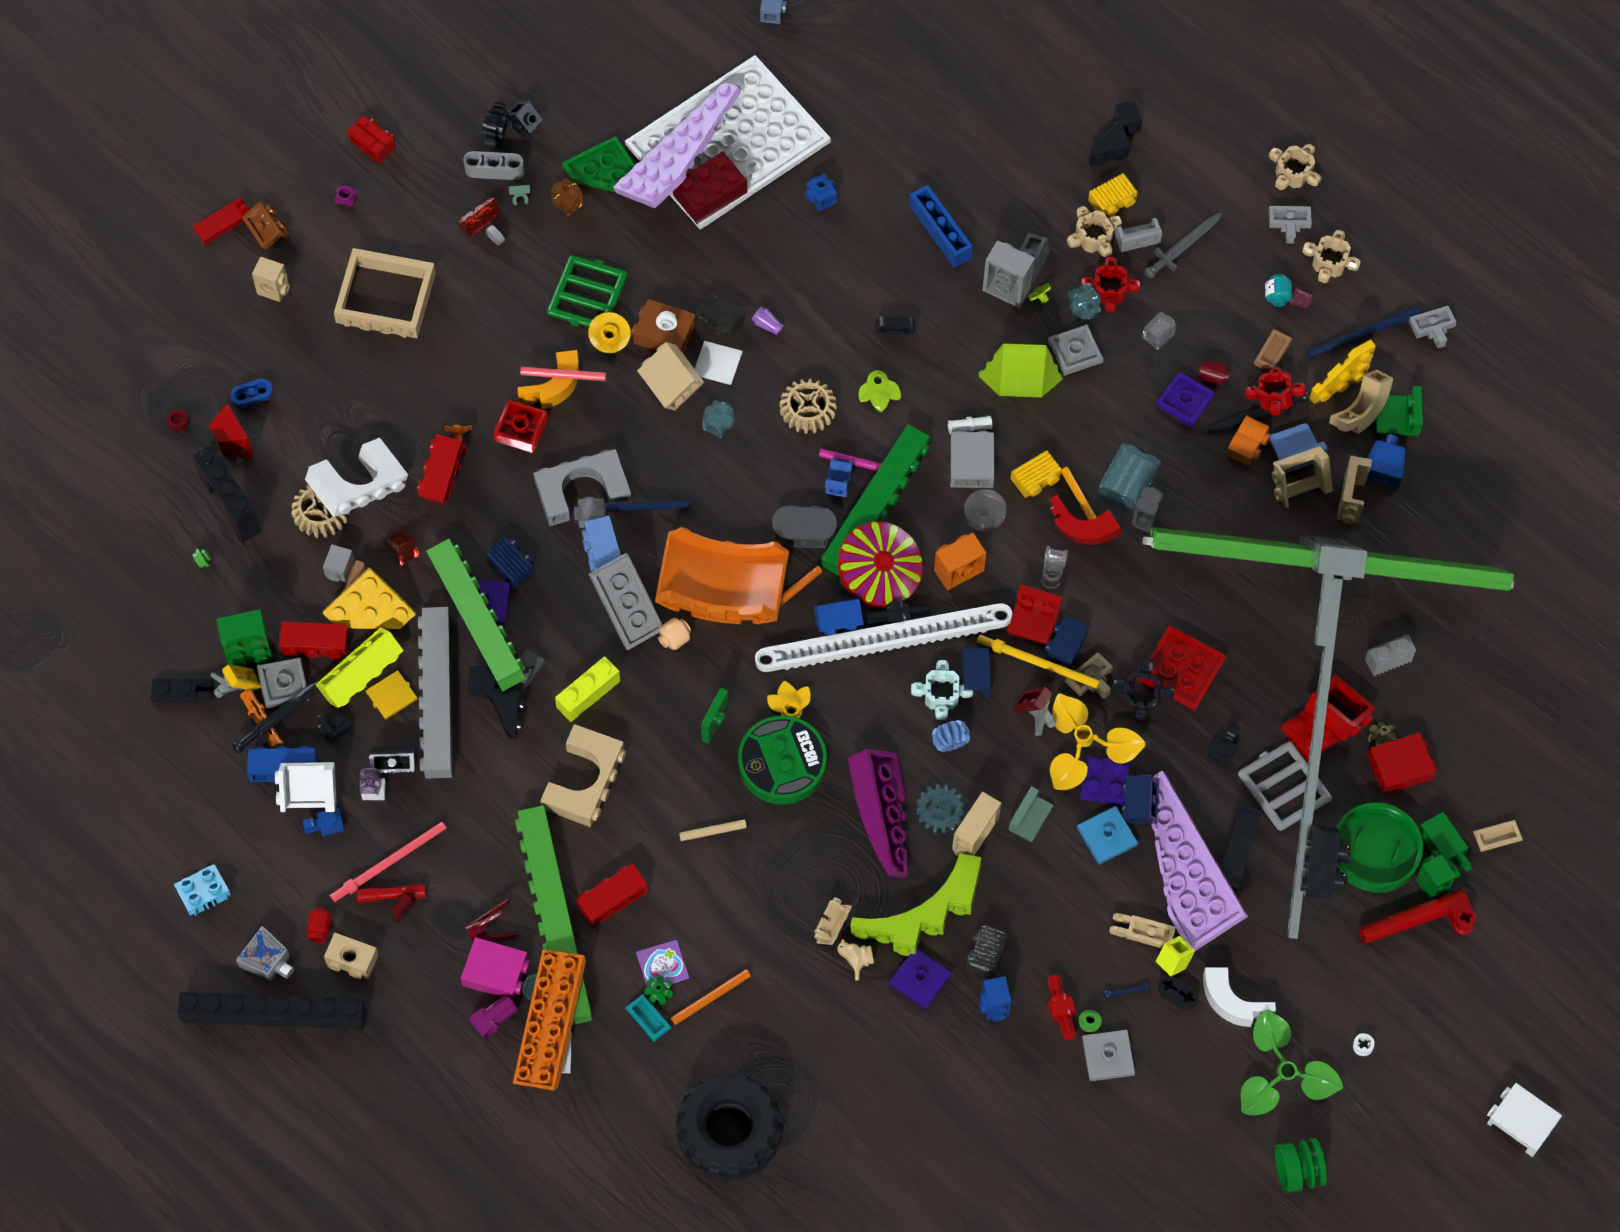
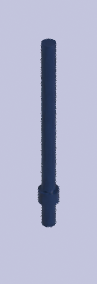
[1306,306,1423,358]

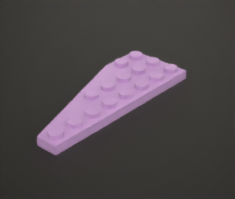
[613,82,741,208]
[1152,771,1248,951]

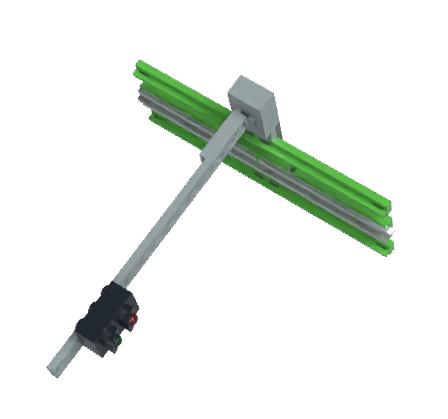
[1142,527,1514,939]

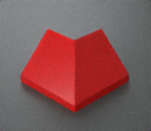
[208,405,253,459]

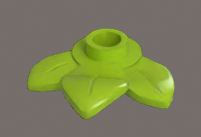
[858,370,901,412]

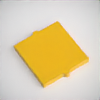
[365,670,418,720]

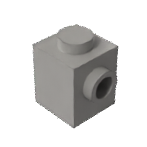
[323,544,354,582]

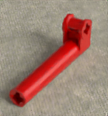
[1358,889,1476,944]

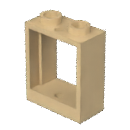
[952,792,1001,856]

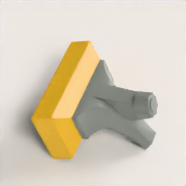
[211,664,261,698]

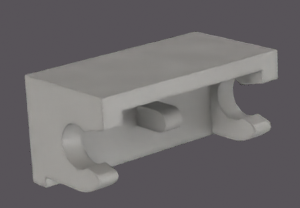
[1114,218,1162,252]

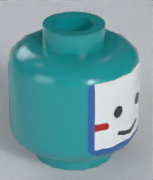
[1265,274,1292,307]

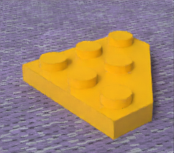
[1310,340,1376,404]
[322,567,416,629]

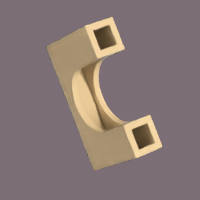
[540,724,626,827]

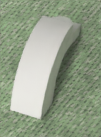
[1203,968,1276,1027]

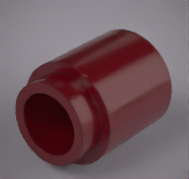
[1198,360,1231,386]

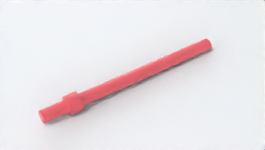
[329,822,447,903]

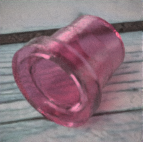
[1288,286,1313,310]

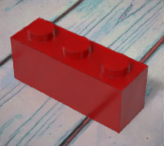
[279,622,349,659]
[576,864,648,928]

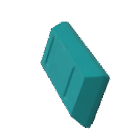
[625,994,672,1042]

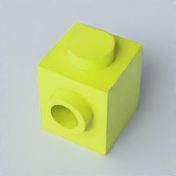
[1156,936,1195,976]

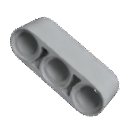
[463,151,524,180]

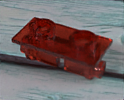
[458,198,501,237]

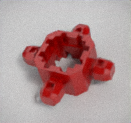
[1081,257,1140,312]
[1246,367,1306,416]

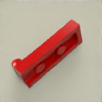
[192,198,250,245]

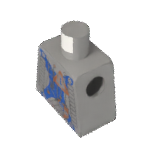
[236,926,294,981]

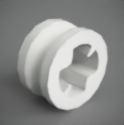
[1353,1033,1375,1056]

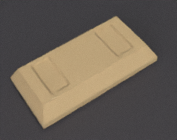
[1473,820,1523,852]

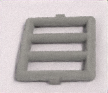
[1238,741,1332,831]

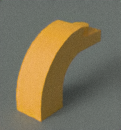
[517,350,579,409]

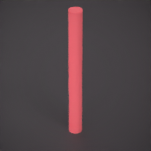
[520,367,606,381]

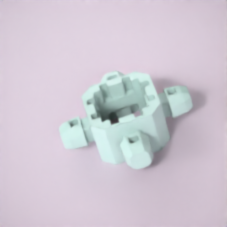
[911,660,973,720]

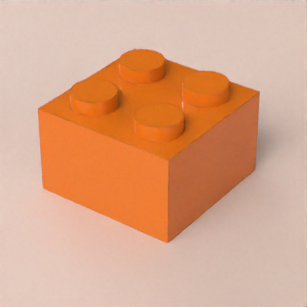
[934,533,986,591]

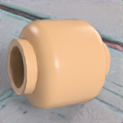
[658,618,691,650]

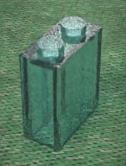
[1098,443,1161,510]

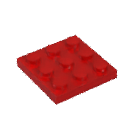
[1137,625,1227,711]

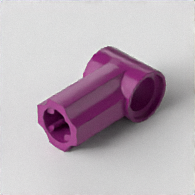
[469,995,518,1039]

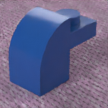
[825,457,854,497]

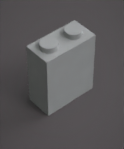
[950,430,994,488]

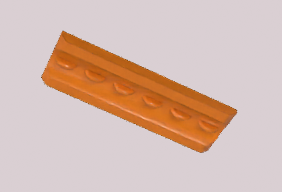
[513,950,586,1091]

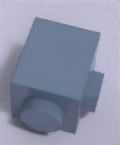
[760,0,787,24]

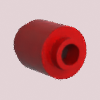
[306,908,332,943]

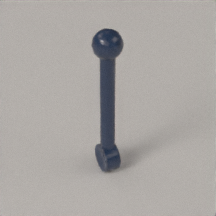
[1103,983,1149,999]

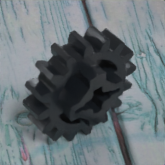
[482,101,509,147]

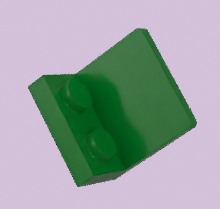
[1376,386,1423,436]

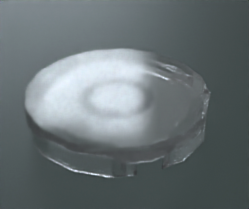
[964,489,1007,531]

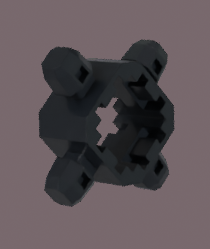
[1113,658,1175,721]

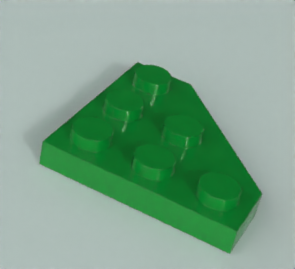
[562,136,635,192]

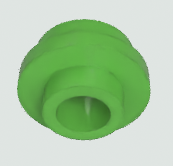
[192,547,211,568]
[1078,1010,1102,1033]

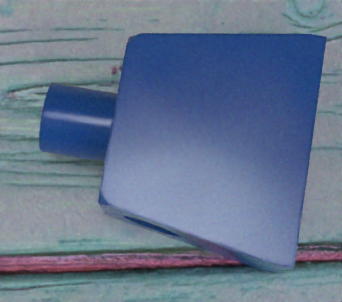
[1367,434,1405,488]

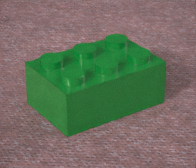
[216,609,273,667]

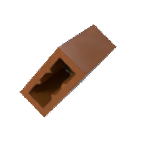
[631,299,696,354]

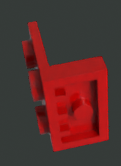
[1007,585,1062,645]

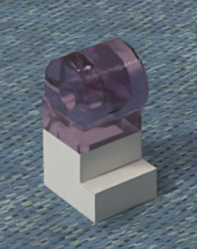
[360,768,386,800]

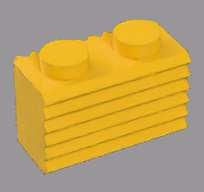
[1088,173,1138,217]
[1011,450,1061,498]

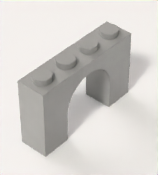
[534,449,632,526]

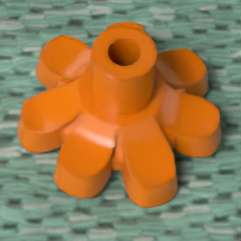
[444,425,472,441]

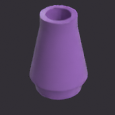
[752,307,784,336]

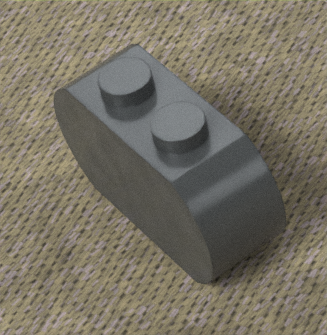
[772,505,837,548]

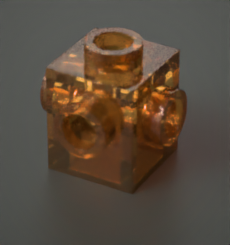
[551,178,584,216]

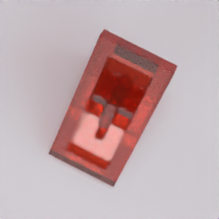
[384,529,419,565]

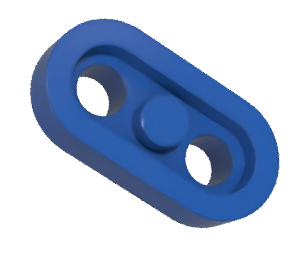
[230,379,273,408]

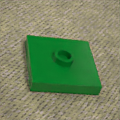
[701,688,729,744]

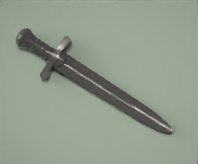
[1145,213,1222,278]

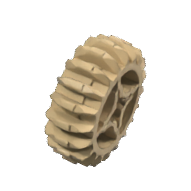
[780,378,837,434]
[291,484,350,538]

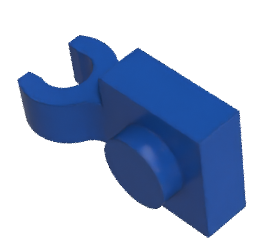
[303,808,344,836]

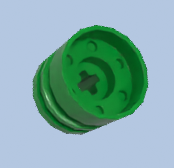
[1275,1138,1327,1193]

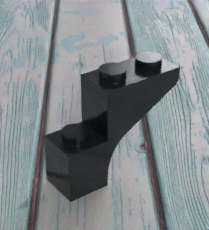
[1088,100,1142,166]
[467,666,525,739]

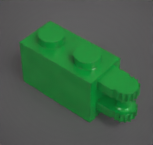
[1419,812,1472,879]

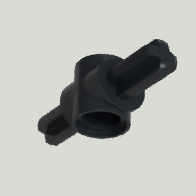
[866,601,930,625]

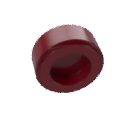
[167,409,189,432]

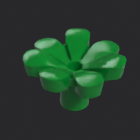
[643,976,673,1005]

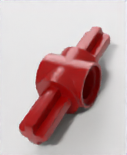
[1047,975,1076,1040]

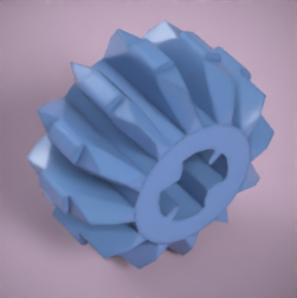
[932,720,970,752]

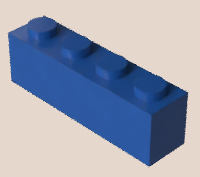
[909,185,973,268]

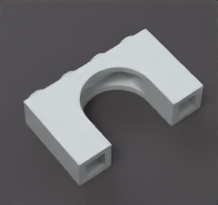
[305,438,408,517]

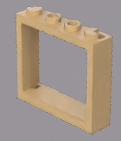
[334,248,436,338]

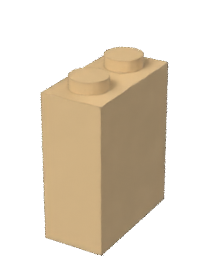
[637,342,704,410]

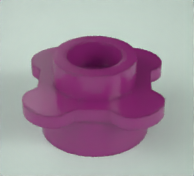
[334,186,357,207]

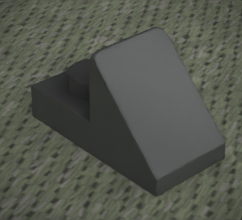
[508,649,546,695]

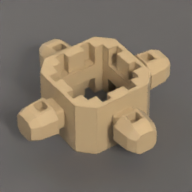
[1269,144,1322,190]
[1067,206,1122,257]
[1302,230,1361,283]

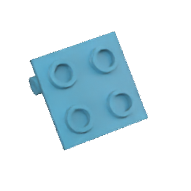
[174,864,231,916]

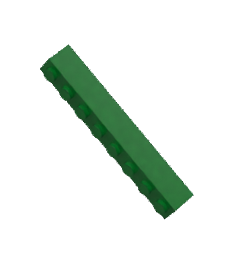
[821,424,931,576]

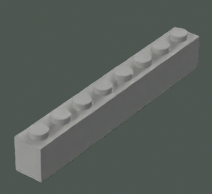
[418,607,452,779]

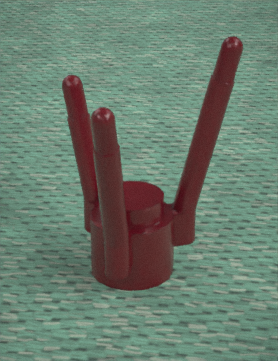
[465,899,518,942]

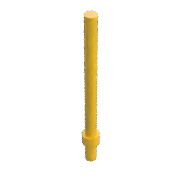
[977,635,1100,689]

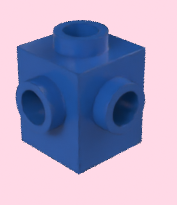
[805,174,837,212]

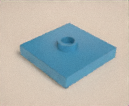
[1077,806,1138,865]

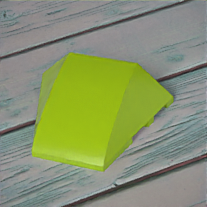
[979,344,1063,397]

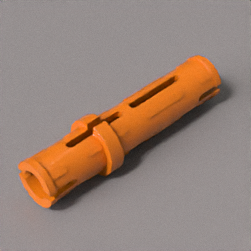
[240,689,284,749]

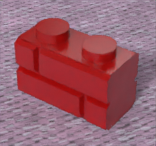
[347,116,396,163]

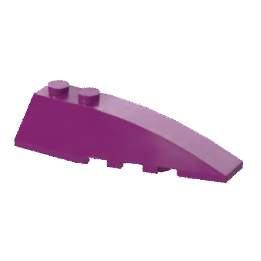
[848,749,907,878]

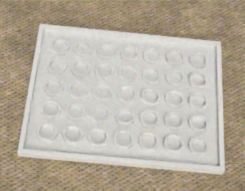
[625,55,831,230]

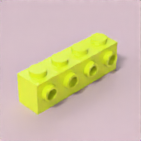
[315,628,403,708]

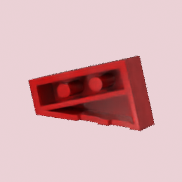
[417,434,469,505]

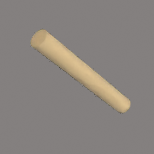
[679,819,746,841]

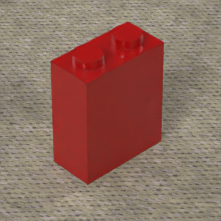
[1367,733,1437,795]

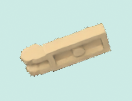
[1109,913,1176,948]

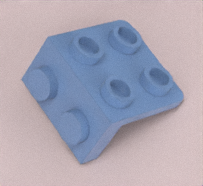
[1269,424,1328,474]

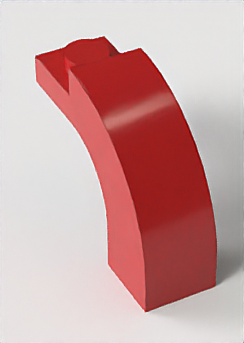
[1050,495,1123,545]

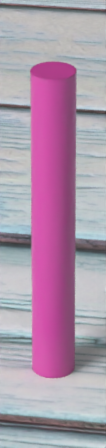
[819,448,882,471]

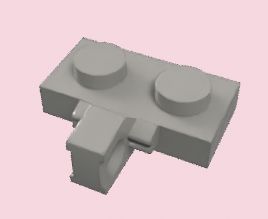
[1268,206,1312,243]
[1408,306,1457,348]

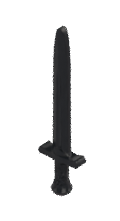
[1208,390,1310,432]
[232,681,319,753]

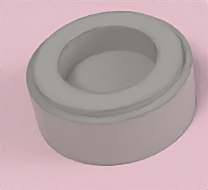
[486,225,505,245]

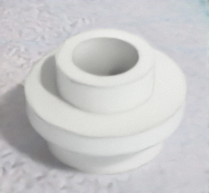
[656,311,677,330]

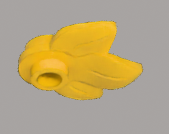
[767,681,811,719]

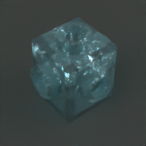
[1067,284,1101,320]
[702,400,735,438]

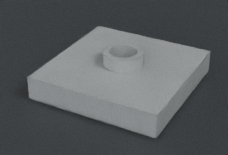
[1048,324,1103,376]
[257,657,309,709]
[1082,1030,1135,1082]

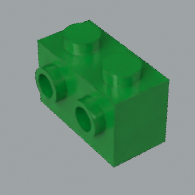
[1415,854,1456,900]

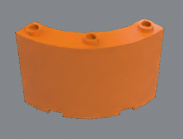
[655,527,789,624]

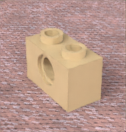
[252,257,290,302]
[324,933,379,979]

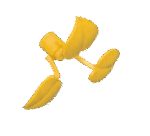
[1050,693,1145,790]

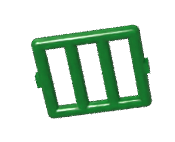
[547,255,628,327]

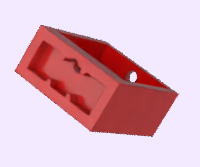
[1304,675,1376,741]

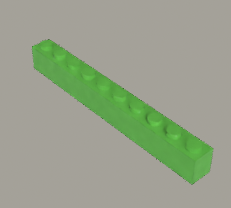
[515,805,592,1025]

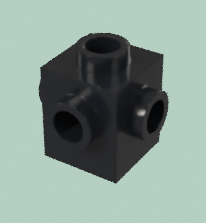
[506,101,543,134]

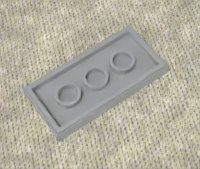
[588,553,663,650]

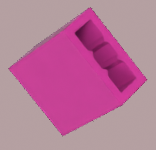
[461,937,531,1001]

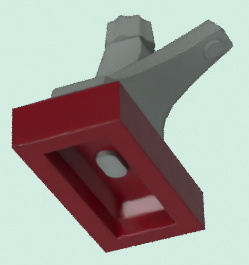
[1013,687,1057,736]

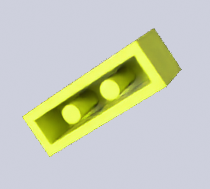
[555,656,620,722]

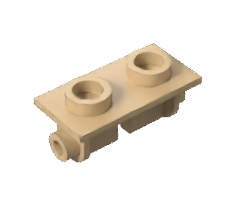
[814,898,852,945]

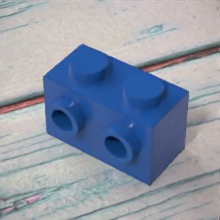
[813,599,864,636]
[979,976,1011,1022]

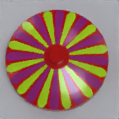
[837,522,923,608]

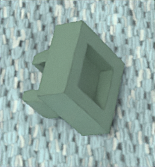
[509,185,530,205]

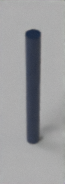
[604,500,689,512]

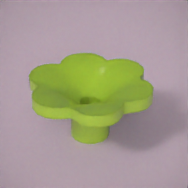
[1028,283,1051,304]

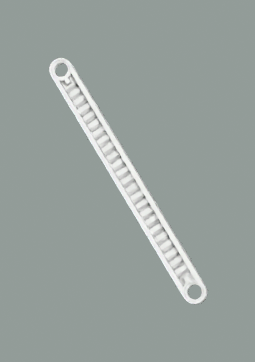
[755,603,1012,672]

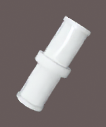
[948,416,992,434]

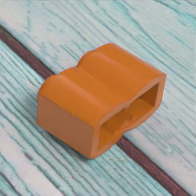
[1226,416,1271,466]

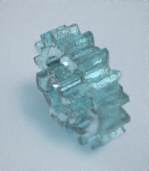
[916,784,965,833]

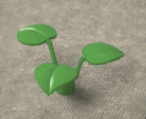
[1240,1009,1343,1115]

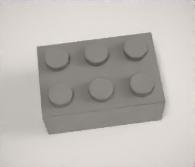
[982,240,1035,308]

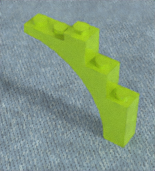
[851,853,981,956]

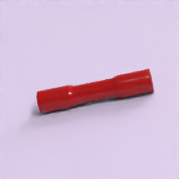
[357,884,426,903]

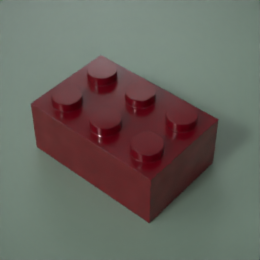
[673,151,747,224]

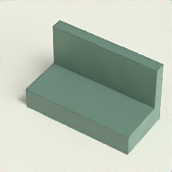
[1009,786,1053,842]

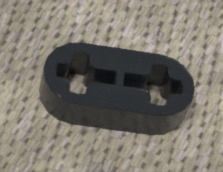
[876,316,916,335]
[1158,975,1198,1010]

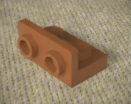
[242,202,290,250]

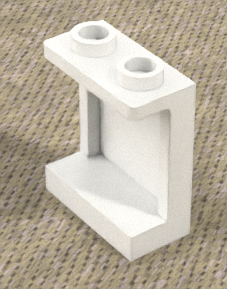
[275,762,337,812]
[1487,1083,1562,1157]

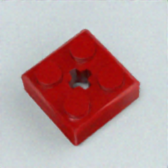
[493,400,548,453]

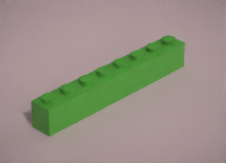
[426,539,526,691]

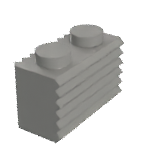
[1365,634,1416,676]

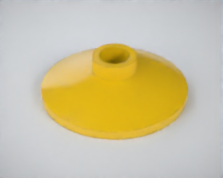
[588,312,630,353]

